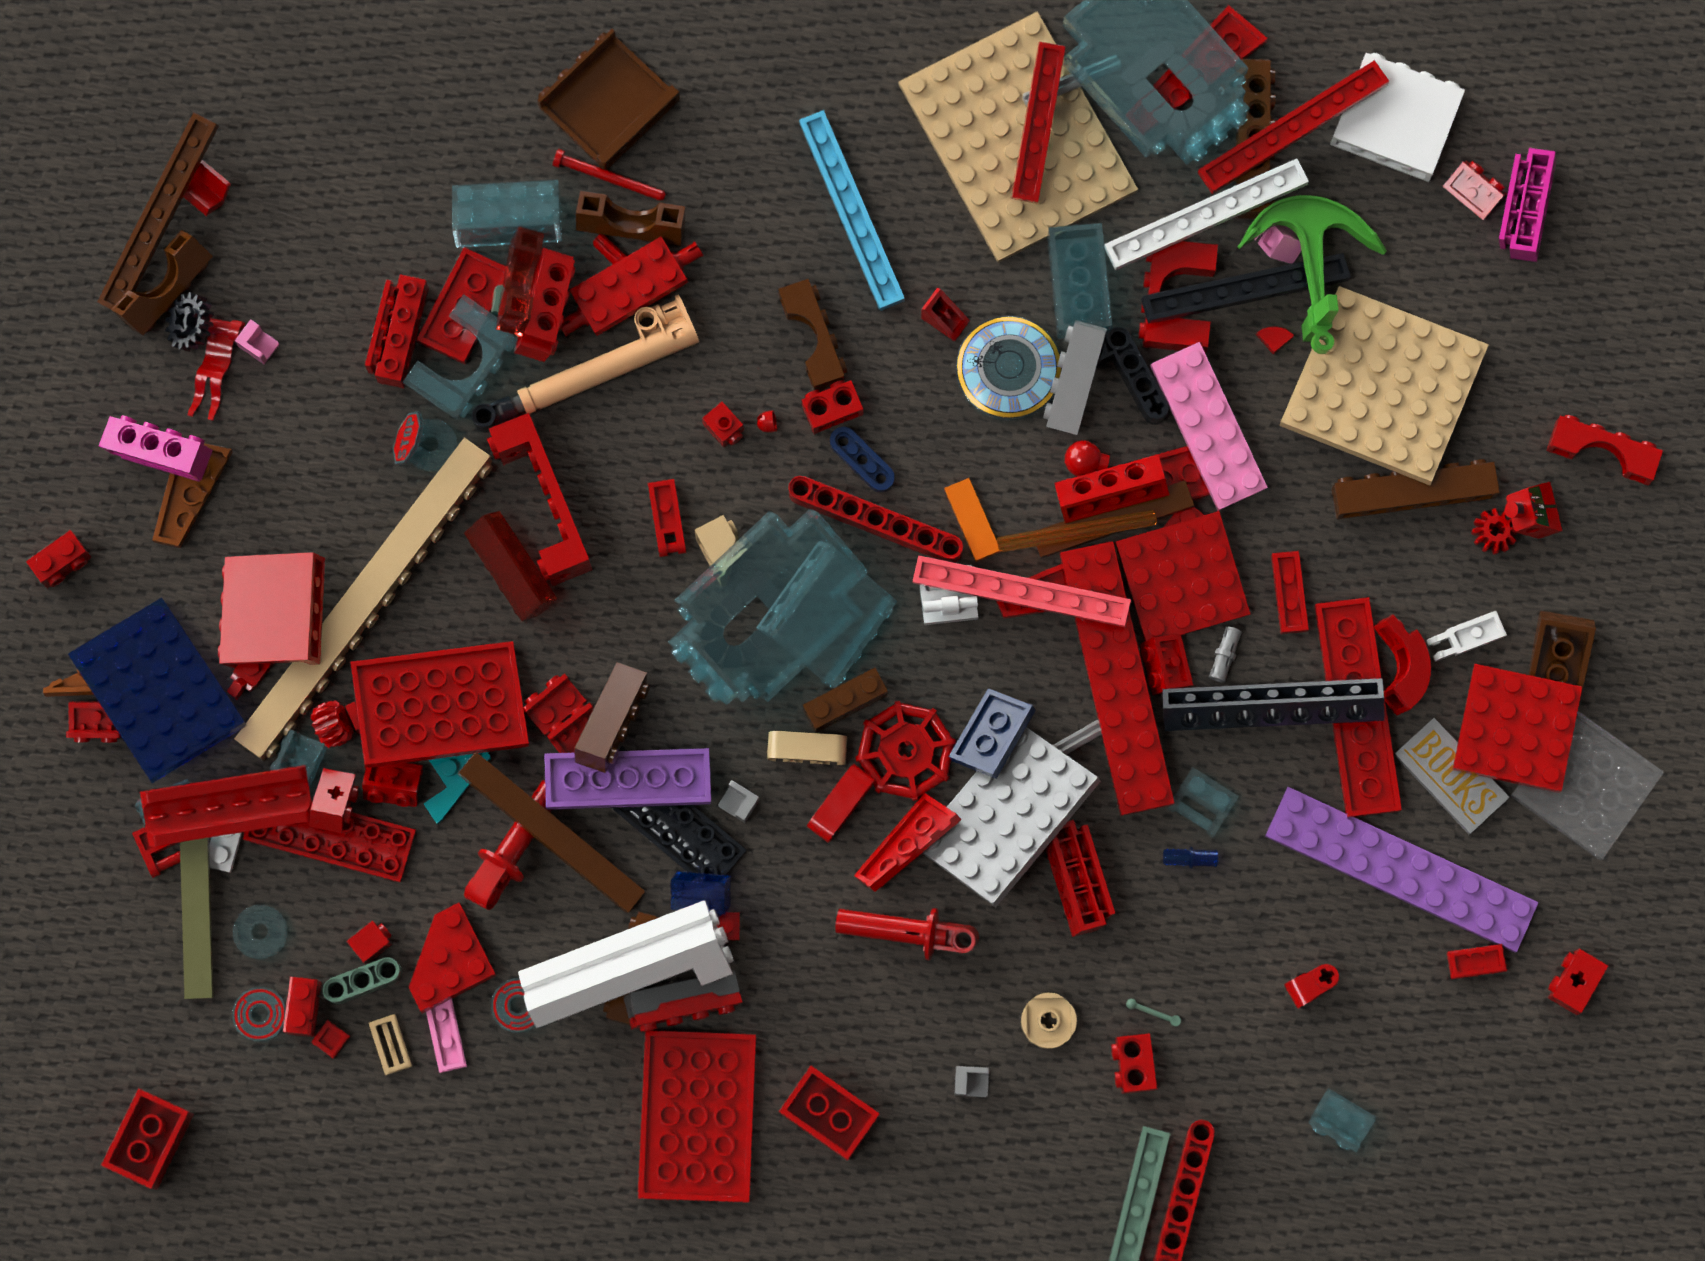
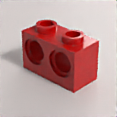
[802,380,863,434]
[1111,1033,1157,1094]

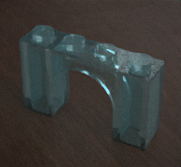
[402,294,518,420]

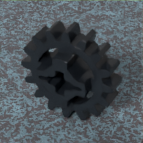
[165,292,214,352]

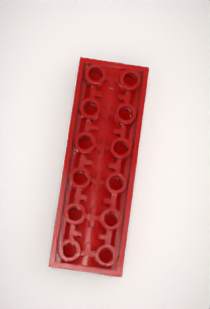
[140,765,312,846]
[243,801,416,883]

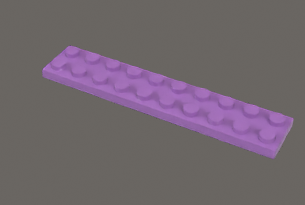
[1265,787,1539,953]

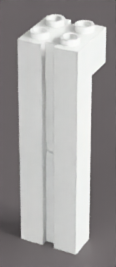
[518,900,734,1028]

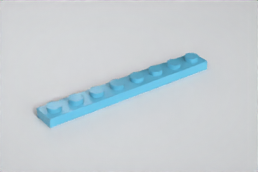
[799,110,905,311]

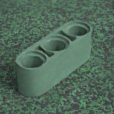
[323,957,403,1004]

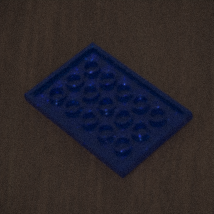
[68,597,246,783]

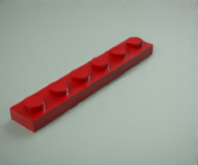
[1011,42,1066,204]

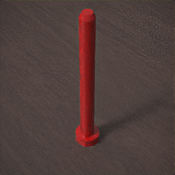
[552,149,666,201]

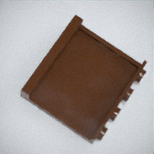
[537,29,680,170]

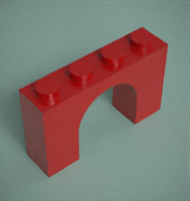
[1138,241,1218,354]

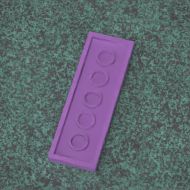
[544,748,711,810]

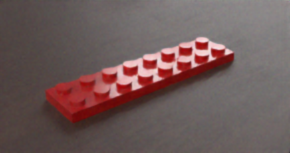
[1314,597,1402,817]

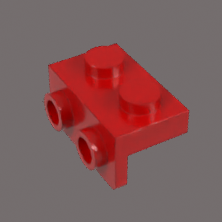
[66,701,125,743]
[547,703,594,753]

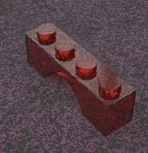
[496,226,544,336]

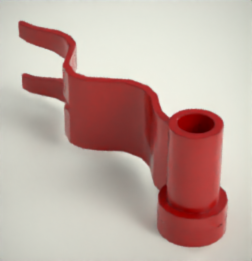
[187,318,245,421]

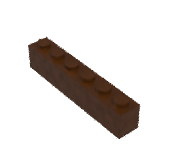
[1332,459,1500,520]

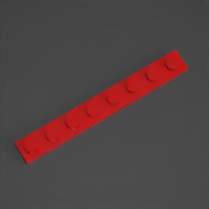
[1197,60,1389,194]

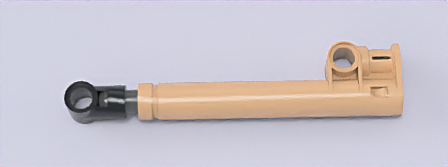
[472,294,699,433]

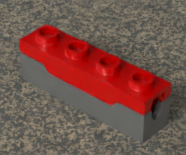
[624,970,742,1032]

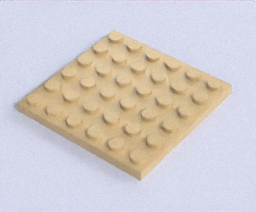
[1280,286,1489,485]

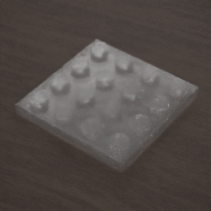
[1511,711,1664,861]

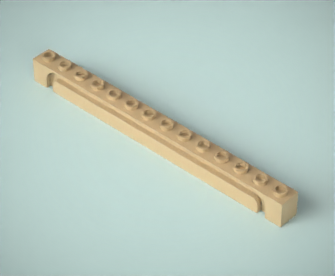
[234,437,493,761]

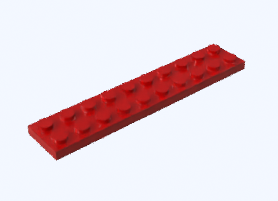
[1060,541,1175,816]

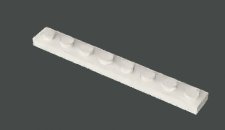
[1104,159,1309,271]

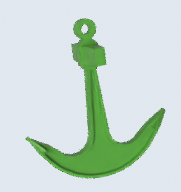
[1237,195,1386,354]

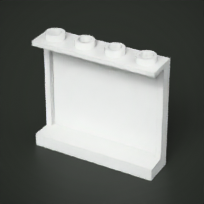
[1330,53,1465,182]

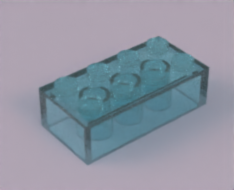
[452,180,562,247]
[1047,223,1112,339]

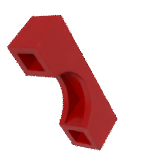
[1546,415,1663,486]

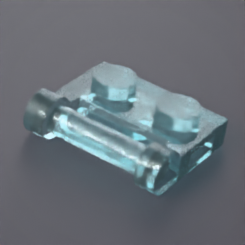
[1167,768,1239,837]

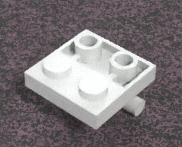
[920,565,978,625]

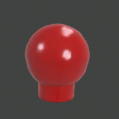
[1065,440,1110,477]

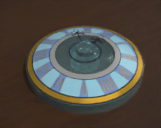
[956,316,1062,421]

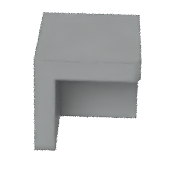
[718,780,760,823]
[954,1066,990,1097]

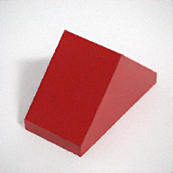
[921,288,970,341]

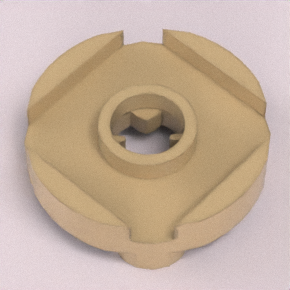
[1021,993,1077,1049]

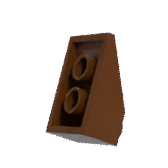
[1528,610,1596,704]

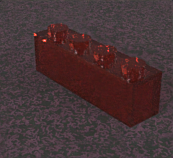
[464,511,557,622]

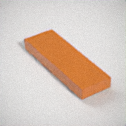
[944,478,1001,562]

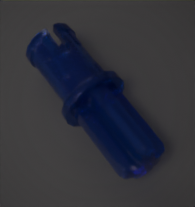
[1162,847,1218,869]

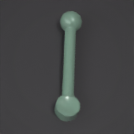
[1126,999,1181,1027]

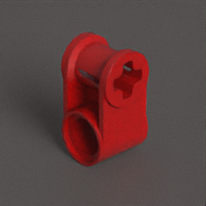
[1284,964,1339,1009]

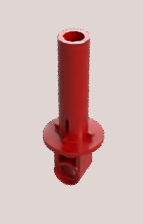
[464,780,552,910]
[835,908,979,960]

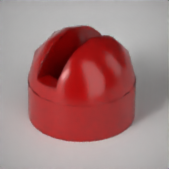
[757,410,777,433]

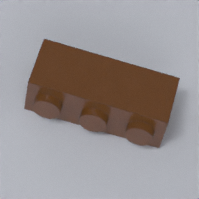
[803,667,888,733]

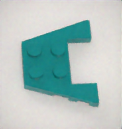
[423,752,491,825]

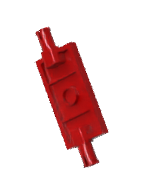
[561,236,703,336]

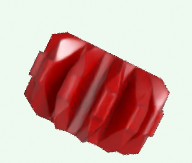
[1471,508,1517,555]
[311,700,353,748]

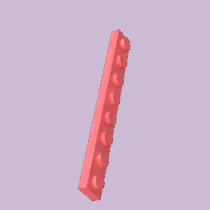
[913,555,1131,627]

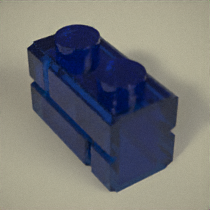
[671,871,731,917]

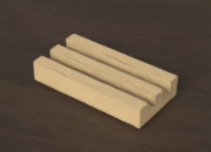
[369,1014,412,1076]

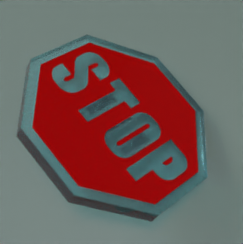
[392,411,426,465]

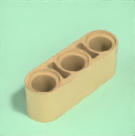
[767,731,847,765]

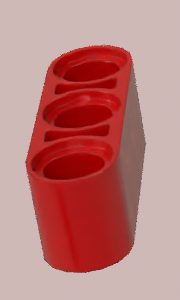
[807,764,876,843]

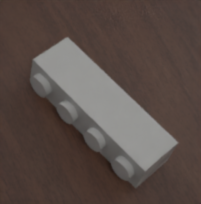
[1043,320,1107,435]

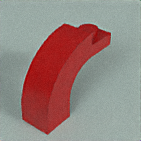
[1374,614,1431,715]

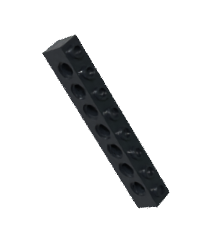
[1163,678,1384,731]

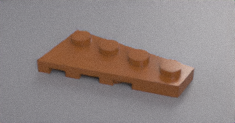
[152,443,233,548]

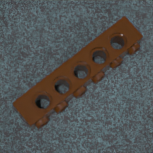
[1235,59,1275,219]

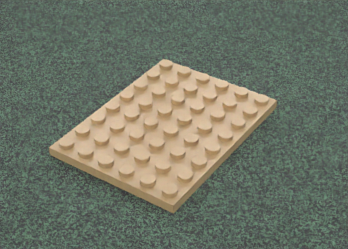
[899,12,1138,263]

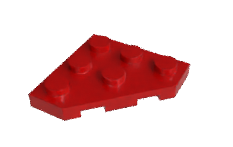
[409,902,496,1014]

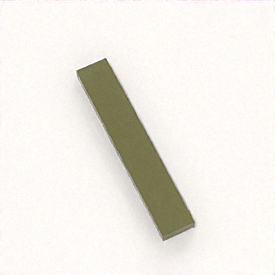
[180,838,214,999]

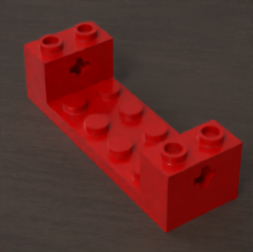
[487,413,592,586]

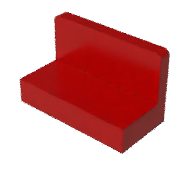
[183,160,231,216]

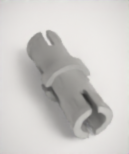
[1209,627,1242,683]

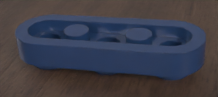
[830,427,894,493]

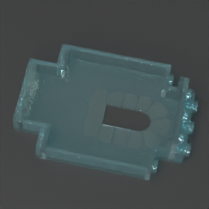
[1062,0,1250,165]
[668,509,868,705]

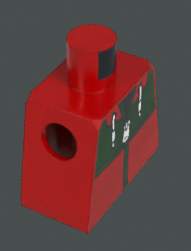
[1505,482,1562,539]

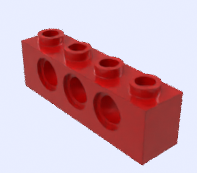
[1054,455,1169,523]

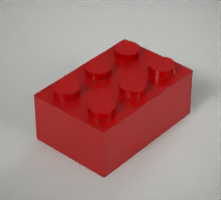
[779,1066,880,1161]
[101,1088,194,1190]

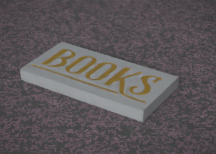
[1394,718,1509,834]

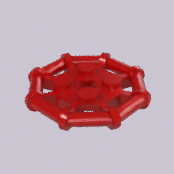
[855,700,957,801]

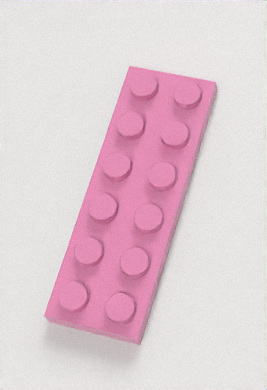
[1150,342,1268,511]

